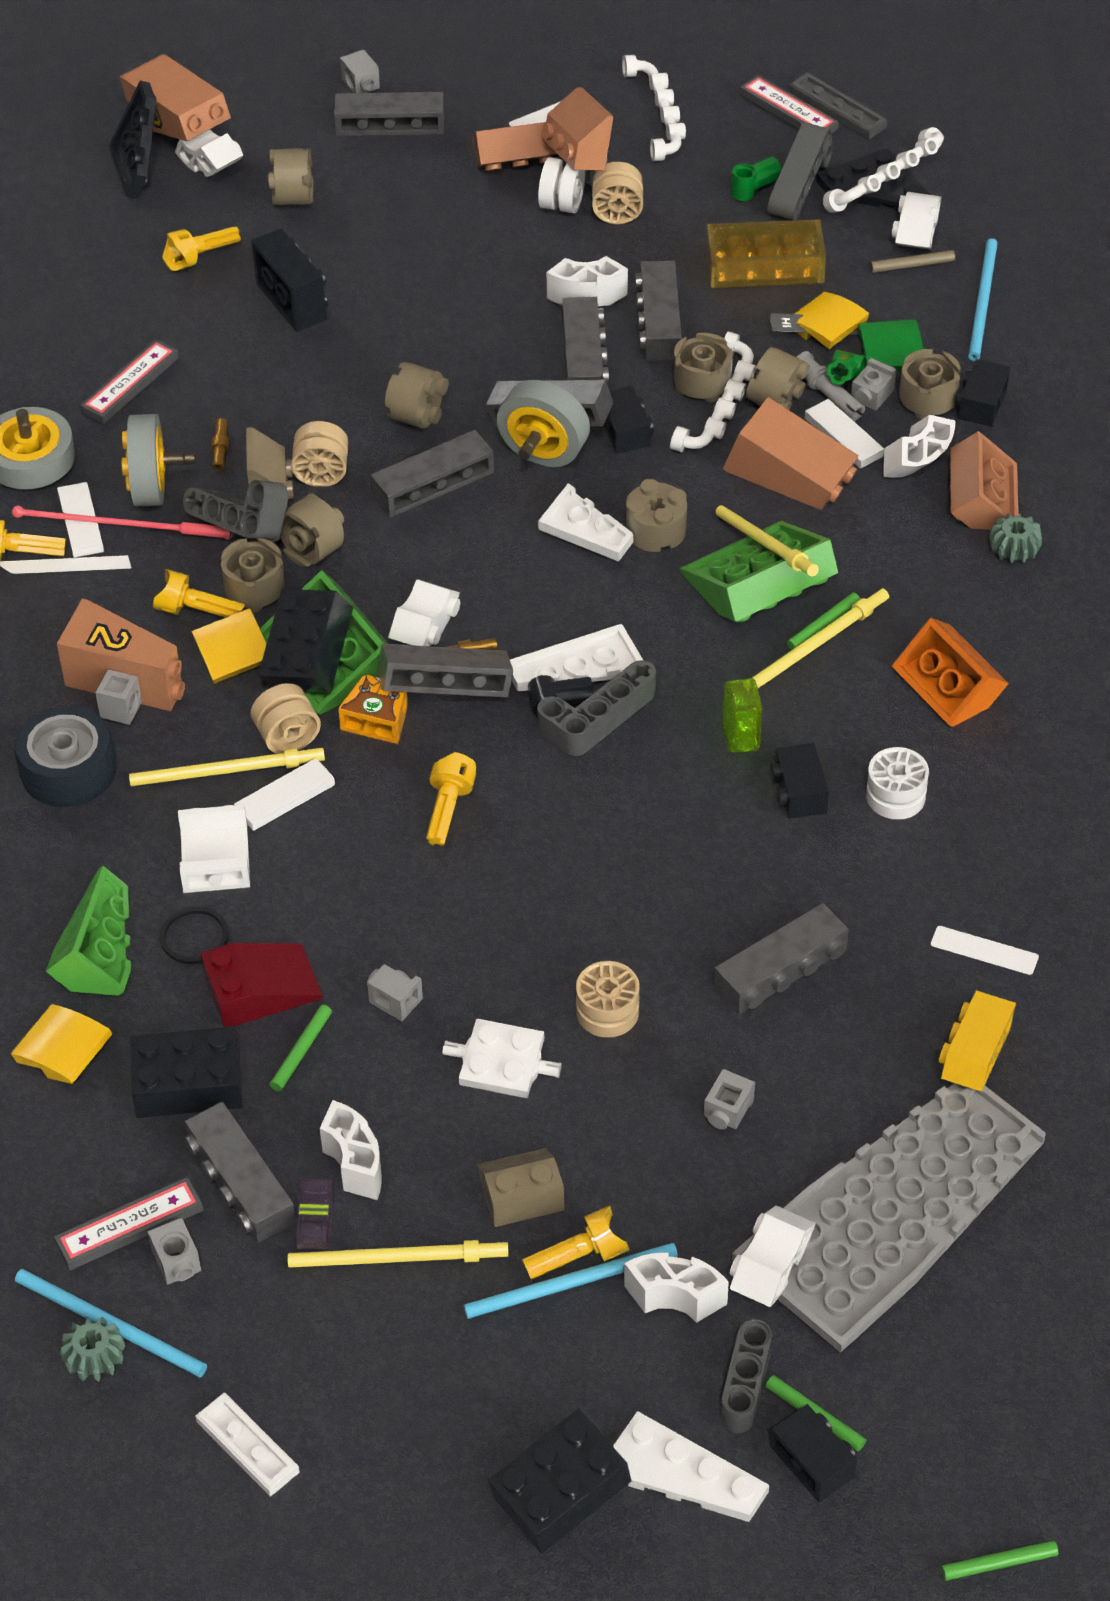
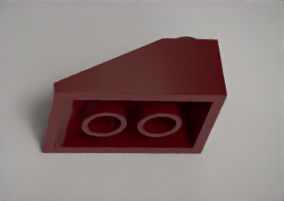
[200,943,323,1027]

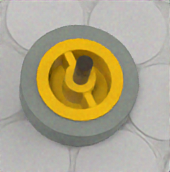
[497,380,590,467]
[0,407,75,489]
[122,414,195,507]

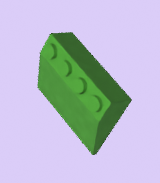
[680,521,838,622]
[260,570,388,715]

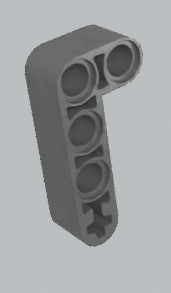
[767,122,833,221]
[183,480,288,540]
[537,660,656,756]

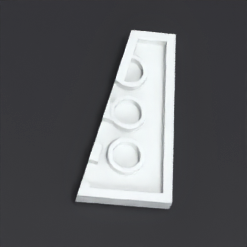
[510,624,644,691]
[613,1411,769,1522]

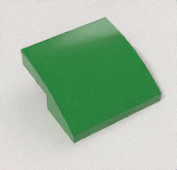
[858,319,923,371]

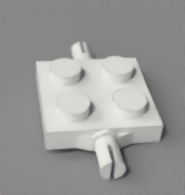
[443,1018,562,1098]

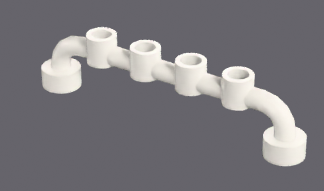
[622,55,686,161]
[823,127,944,213]
[670,331,756,452]

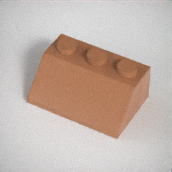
[542,87,614,170]
[470,122,559,171]
[950,431,1019,530]

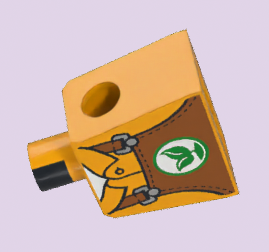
[338,675,408,744]

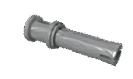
[797,351,865,421]

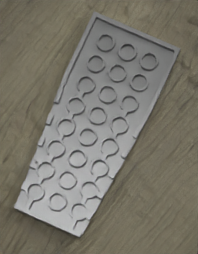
[732,1083,1046,1353]

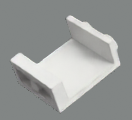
[178,805,250,893]

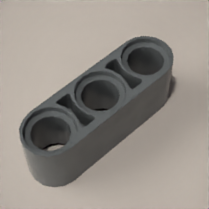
[721,1319,772,1433]

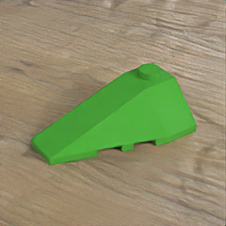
[46,866,131,996]

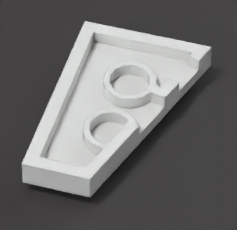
[538,483,634,561]

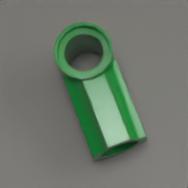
[730,156,782,201]
[826,350,866,385]

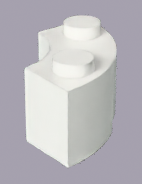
[175,130,243,177]
[892,192,942,250]
[546,256,628,307]
[883,415,955,478]
[388,580,460,646]
[320,1100,382,1200]
[730,1206,816,1307]
[624,1253,728,1323]

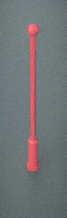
[12,506,232,540]

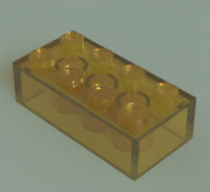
[706,219,826,288]

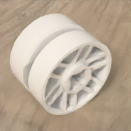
[538,157,586,214]
[866,747,929,819]

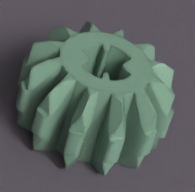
[989,513,1043,564]
[60,1316,125,1382]

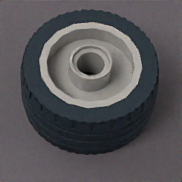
[15,706,116,807]

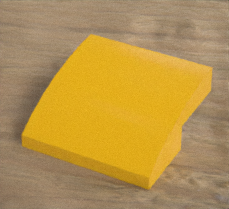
[794,292,869,349]
[191,608,266,684]
[11,1004,112,1084]

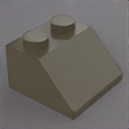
[246,427,294,509]
[476,1148,564,1227]

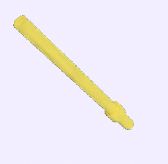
[715,505,819,576]
[743,588,889,694]
[129,748,325,787]
[288,1240,509,1268]

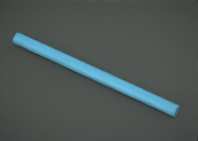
[968,239,998,361]
[463,1243,678,1319]
[15,1269,207,1378]

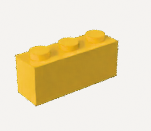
[939,990,1016,1092]

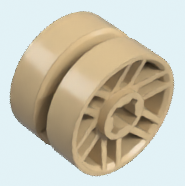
[592,162,643,224]
[291,421,348,486]
[251,684,321,754]
[576,961,639,1037]

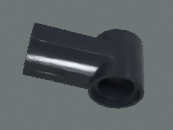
[527,675,594,717]

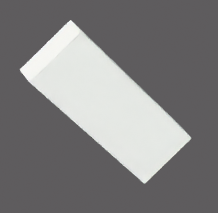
[805,399,884,469]
[57,482,104,558]
[234,758,335,831]
[195,1392,300,1497]

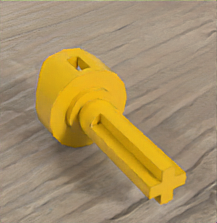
[162,227,241,271]
[0,520,66,561]
[153,569,245,618]
[426,752,476,846]
[522,1205,630,1280]

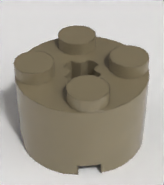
[269,148,313,205]
[673,333,733,402]
[746,347,810,410]
[899,349,961,419]
[385,362,449,429]
[626,479,687,552]
[276,493,344,567]
[220,538,286,612]

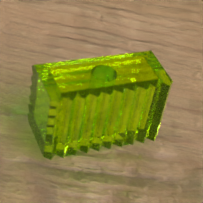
[723,678,763,753]

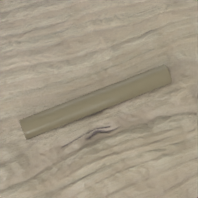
[870,250,955,273]

